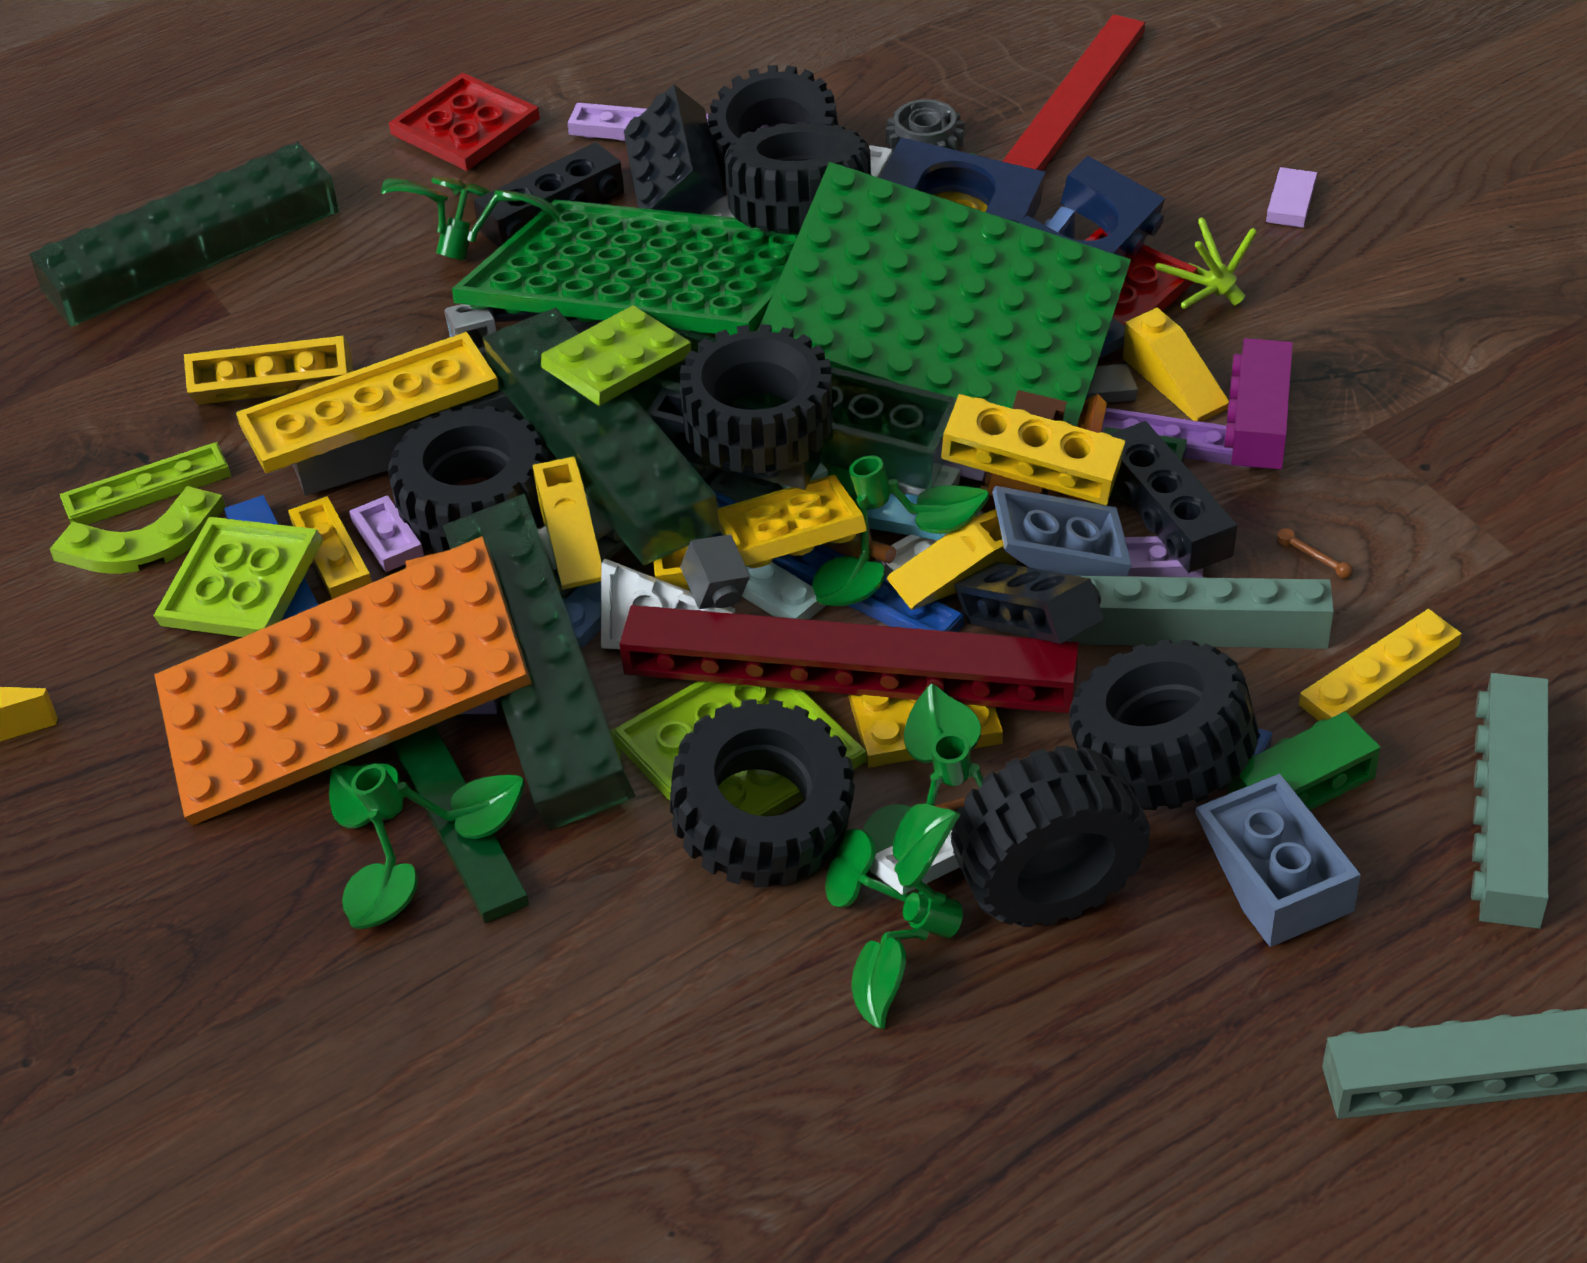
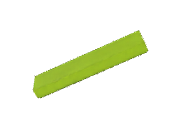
[59,442,231,525]

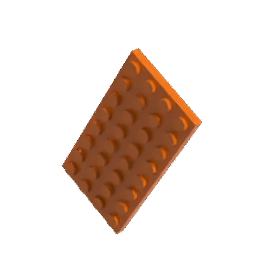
[154,536,532,826]

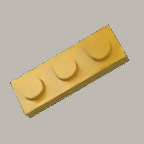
[288,496,372,599]

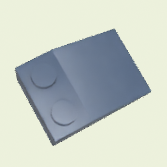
[992,486,1132,576]
[1196,774,1361,947]

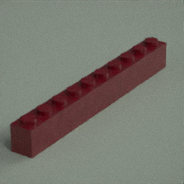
[619,605,1079,713]

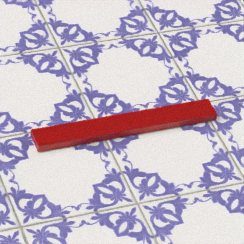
[1002,14,1145,171]

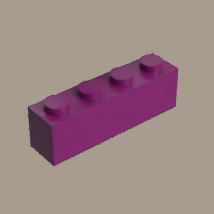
[1224,338,1293,469]

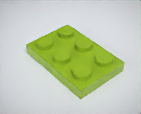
[541,305,691,406]

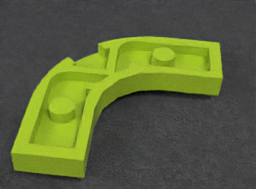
[50,486,226,574]

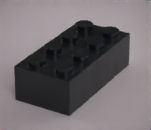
[624,84,724,214]

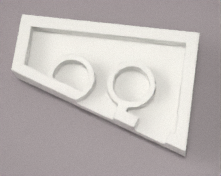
[601,559,735,649]

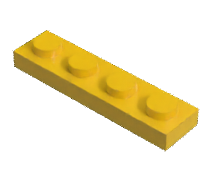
[1298,609,1462,721]

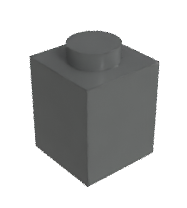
[680,534,750,609]

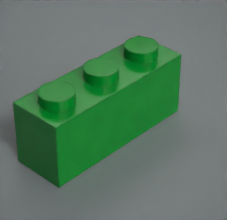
[1227,711,1381,811]

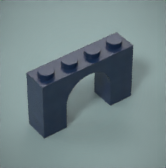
[879,137,1045,223]
[1020,156,1165,258]

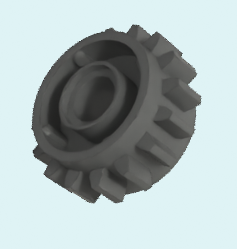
[886,99,965,152]

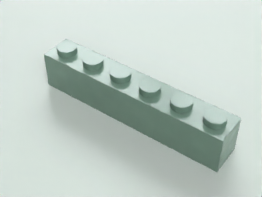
[1067,576,1334,649]
[1471,673,1548,929]
[1322,1009,1587,1119]

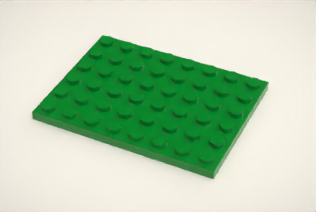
[758,162,1131,427]
[452,200,799,335]

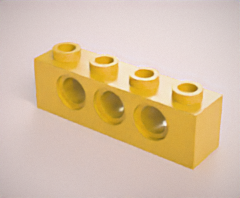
[184,336,353,405]
[941,394,1126,506]

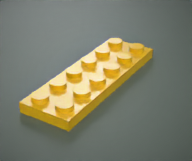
[236,332,499,473]

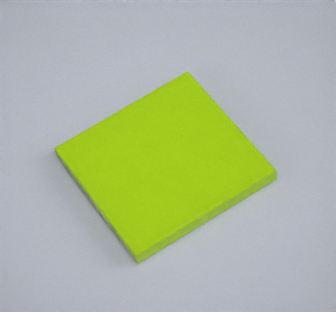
[611,681,867,816]

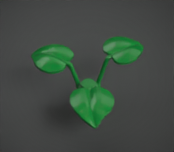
[381,176,560,261]
[812,456,989,606]
[863,684,984,870]
[329,763,525,929]
[825,803,963,1029]

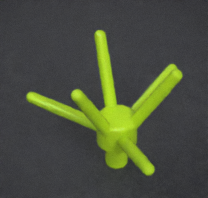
[1155,217,1257,309]

